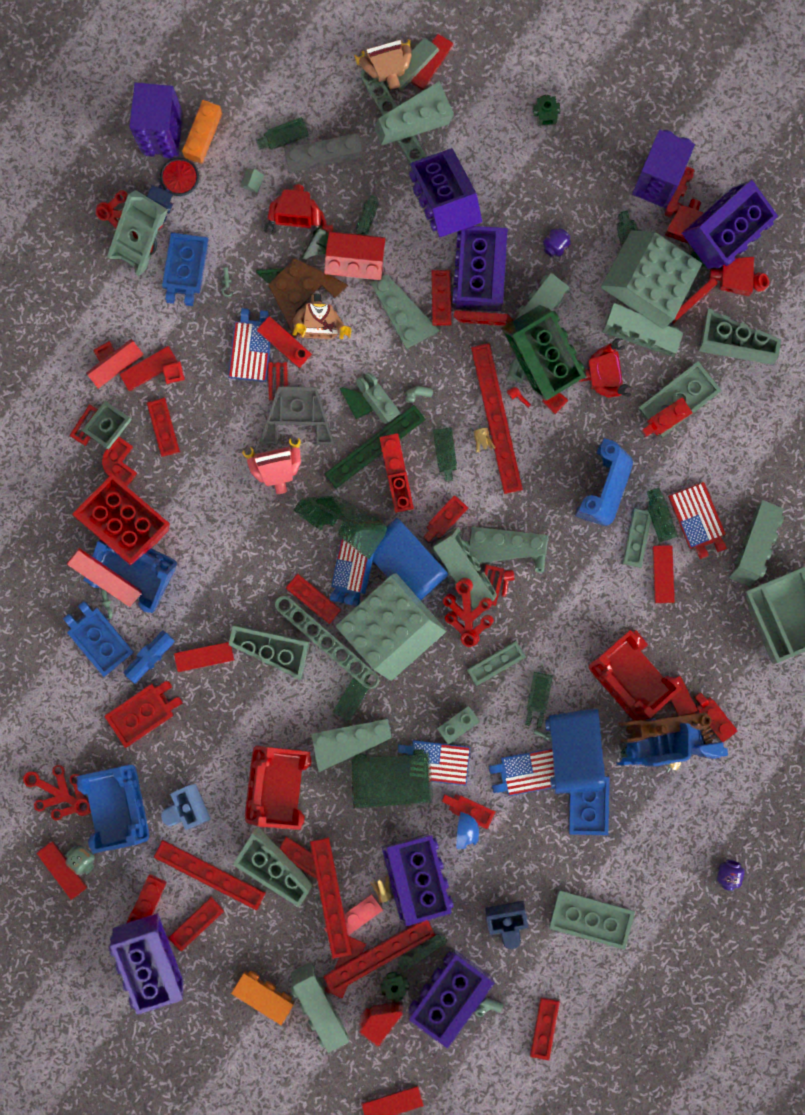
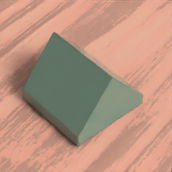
[240,169,264,193]
[506,359,525,384]

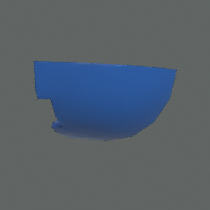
[456,812,479,849]

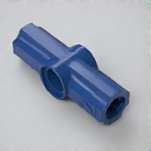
[123,630,175,684]

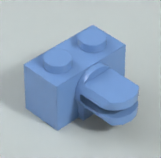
[161,784,211,830]

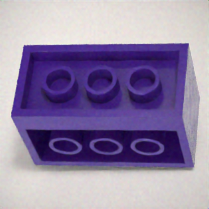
[129,82,183,158]
[632,129,695,209]
[409,148,482,238]
[682,180,778,269]
[452,226,508,312]
[381,834,453,926]
[108,913,184,1015]
[408,949,494,1049]

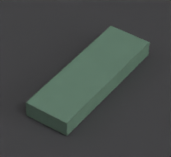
[397,37,439,91]
[622,508,653,568]
[467,641,526,686]

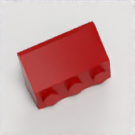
[324,231,386,280]
[359,1002,403,1047]

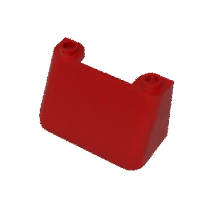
[588,630,682,721]
[245,745,312,830]

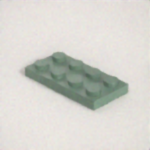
[638,362,722,438]
[549,890,635,950]

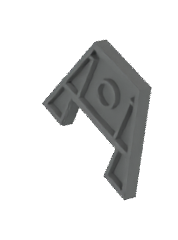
[259,387,335,445]

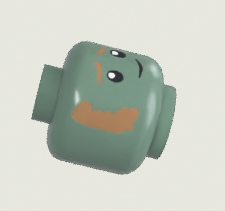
[65,846,95,875]

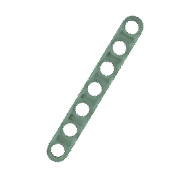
[361,69,427,163]
[275,596,379,689]

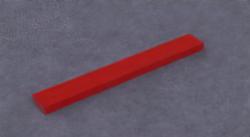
[471,343,523,494]

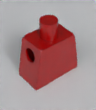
[664,199,704,244]
[709,257,754,296]

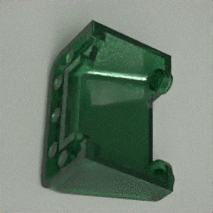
[293,495,387,559]
[352,749,434,808]

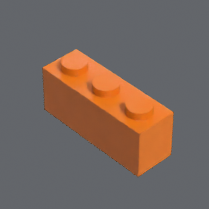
[182,100,222,164]
[231,970,295,1025]

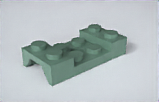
[107,190,168,276]

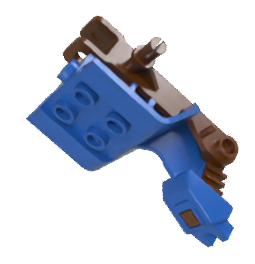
[616,713,728,767]

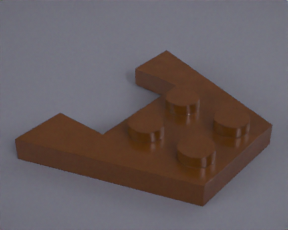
[268,259,348,339]

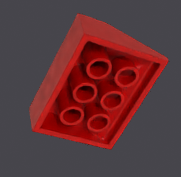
[72,474,170,565]

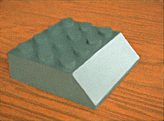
[601,230,702,329]
[745,567,805,664]
[336,573,447,681]

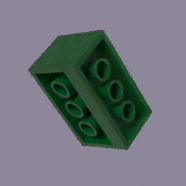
[501,305,585,401]

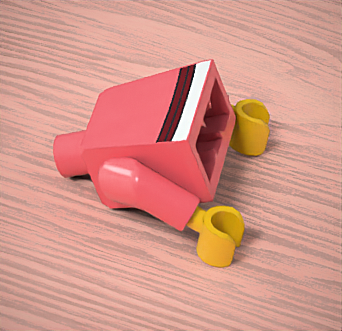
[242,438,301,494]

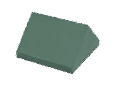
[82,401,132,450]

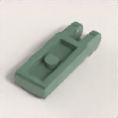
[356,372,401,424]

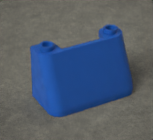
[575,438,633,526]
[372,518,448,600]
[83,540,177,614]
[545,709,605,794]
[77,765,149,854]

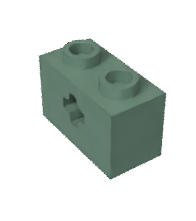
[437,706,480,744]

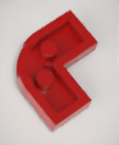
[102,437,137,487]

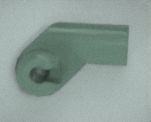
[405,386,433,403]
[532,555,545,573]
[474,998,503,1017]

